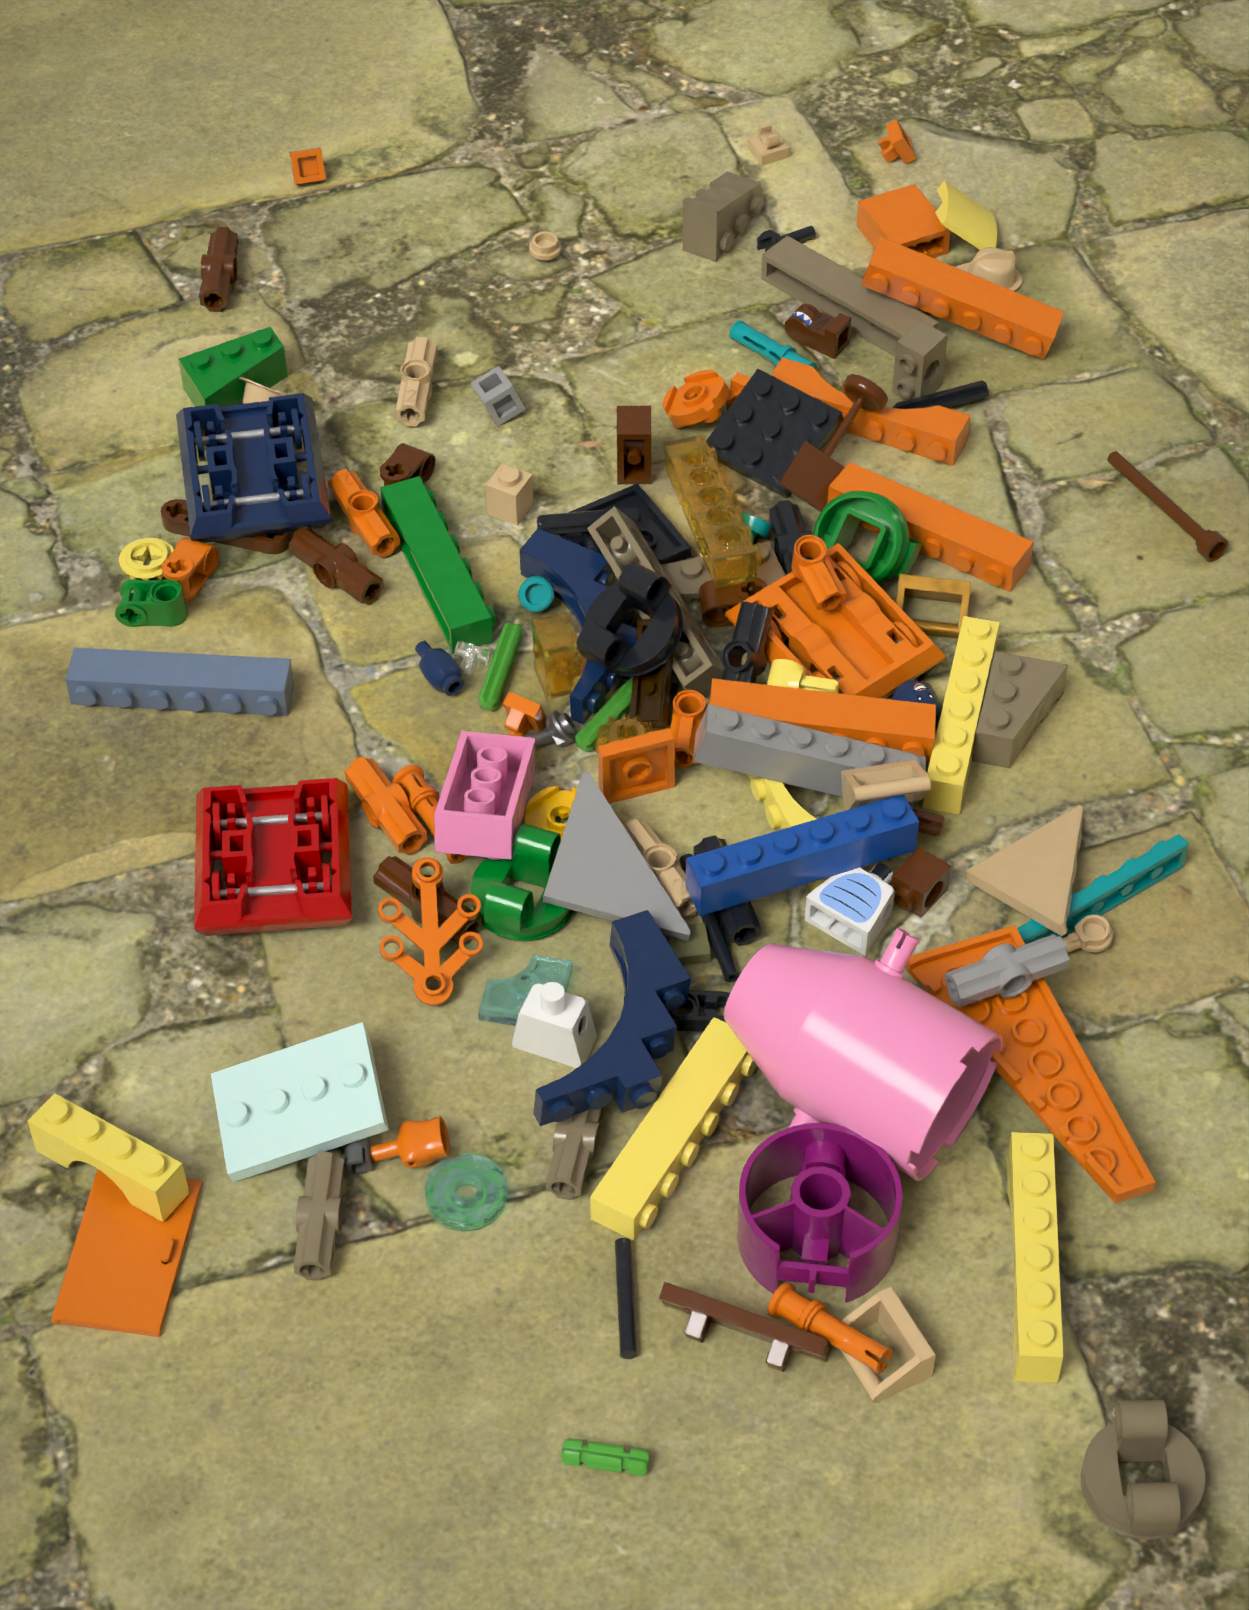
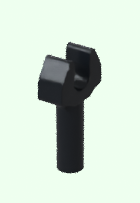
[757,226,816,252]

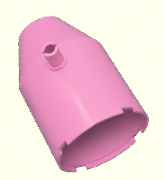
[724,928,1003,1181]

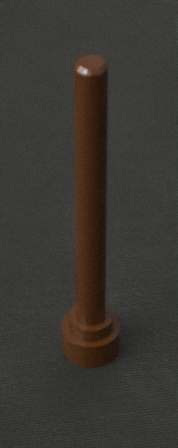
[1107,451,1228,562]

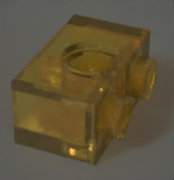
[532,612,581,700]

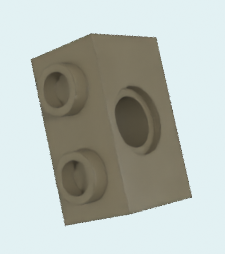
[892,321,947,400]

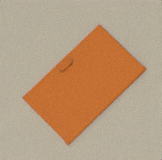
[51,1169,203,1337]

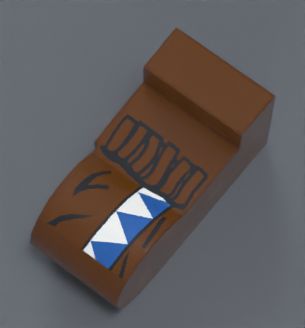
[784,304,851,359]

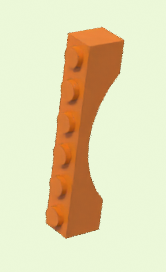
[771,357,970,466]

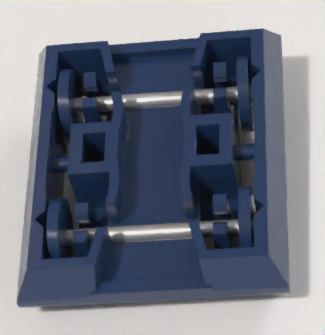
[176,393,331,543]

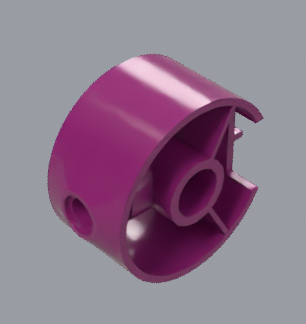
[737,1123,902,1303]

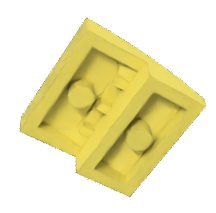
[935,180,997,250]

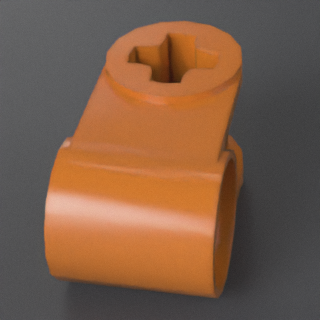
[161,537,219,603]

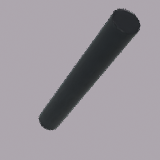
[615,1238,637,1359]

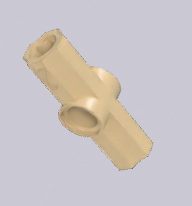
[395,337,437,427]
[624,818,697,920]

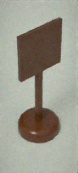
[778,374,888,512]

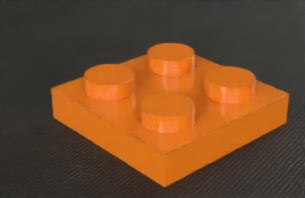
[598,728,675,804]

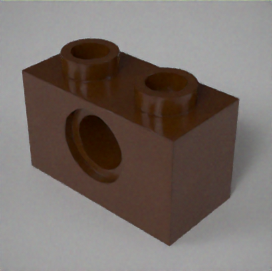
[617,406,652,484]

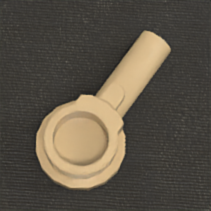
[1062,915,1113,953]

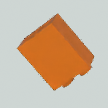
[856,184,951,258]

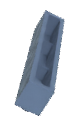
[66,647,294,716]

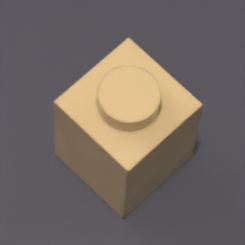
[485,463,534,525]

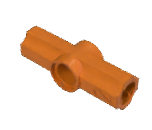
[328,468,400,558]
[345,756,428,855]

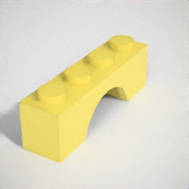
[27,1093,190,1222]

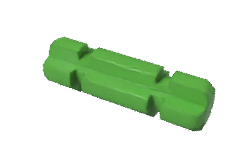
[562,1438,649,1476]

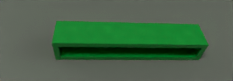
[380,476,497,654]

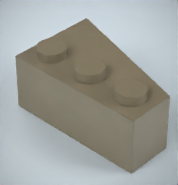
[682,171,764,262]
[972,651,1068,768]

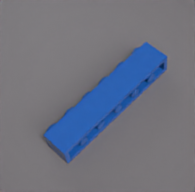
[686,795,919,916]

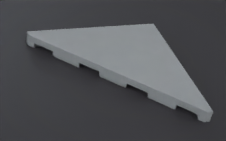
[543,771,691,942]

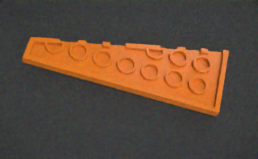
[905,925,1156,1204]

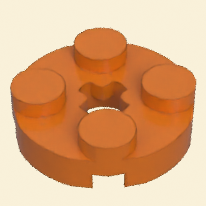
[663,370,729,429]

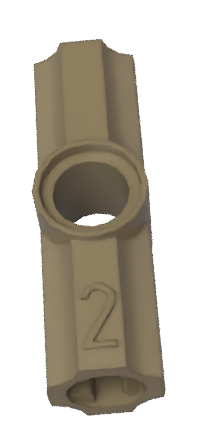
[546,1107,604,1200]
[294,1152,345,1280]

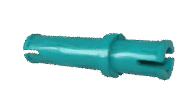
[729,320,817,371]

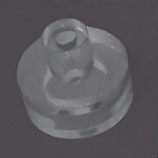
[453,641,492,676]

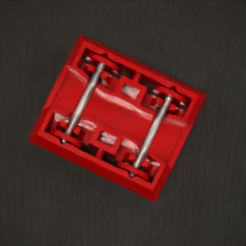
[194,778,352,936]

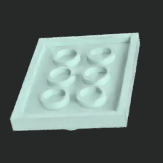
[211,1022,389,1182]

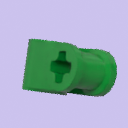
[115,579,188,627]

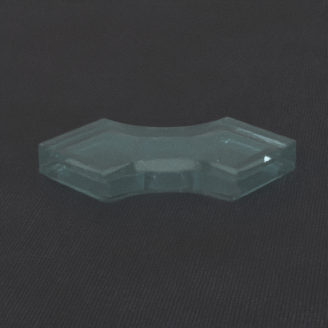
[478,955,573,1026]

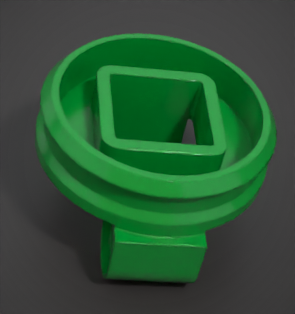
[813,491,922,585]
[471,823,574,941]

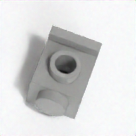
[470,366,526,427]

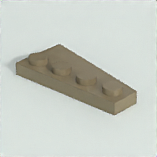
[662,541,785,604]

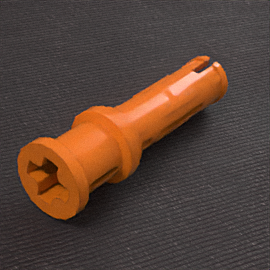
[392,764,469,864]
[767,1282,893,1374]

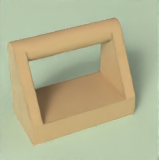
[841,760,931,810]
[840,1287,936,1403]

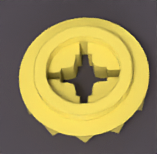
[119,538,174,580]

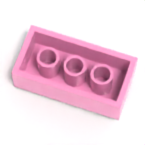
[434,731,536,860]

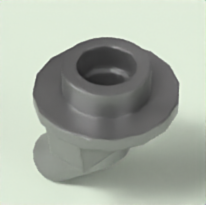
[524,711,577,747]

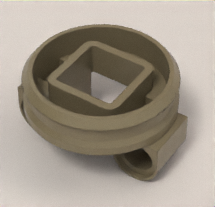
[1081,1400,1206,1540]

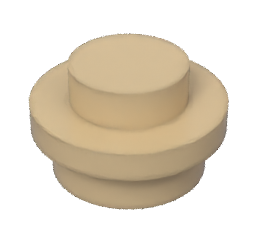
[529,231,561,261]

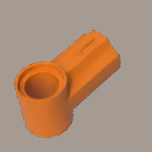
[791,535,847,612]
[670,690,706,768]

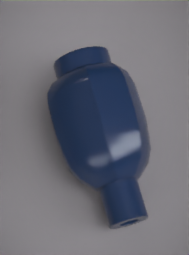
[415,641,464,696]

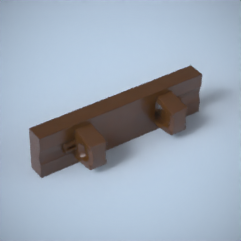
[659,1282,831,1372]

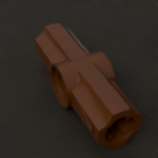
[199,227,239,312]
[288,527,384,605]
[373,856,483,945]

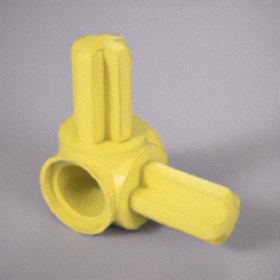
[767,659,839,693]

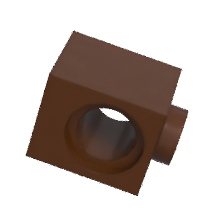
[891,847,951,918]

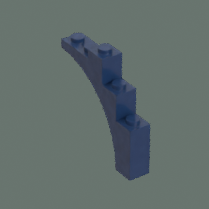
[519,528,637,725]
[533,910,691,1126]

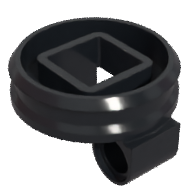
[577,562,683,677]

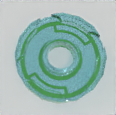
[424,1153,508,1232]

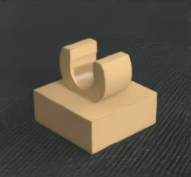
[748,123,790,166]

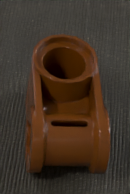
[380,443,436,486]
[698,577,767,627]

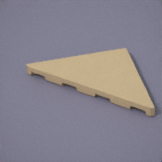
[966,805,1085,936]

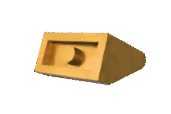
[896,574,971,638]

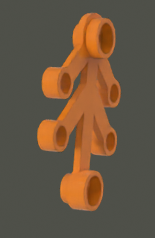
[378,857,483,1006]

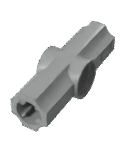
[944,934,1070,1007]

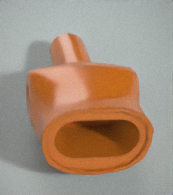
[370,1116,450,1168]

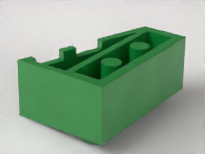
[178,327,288,407]

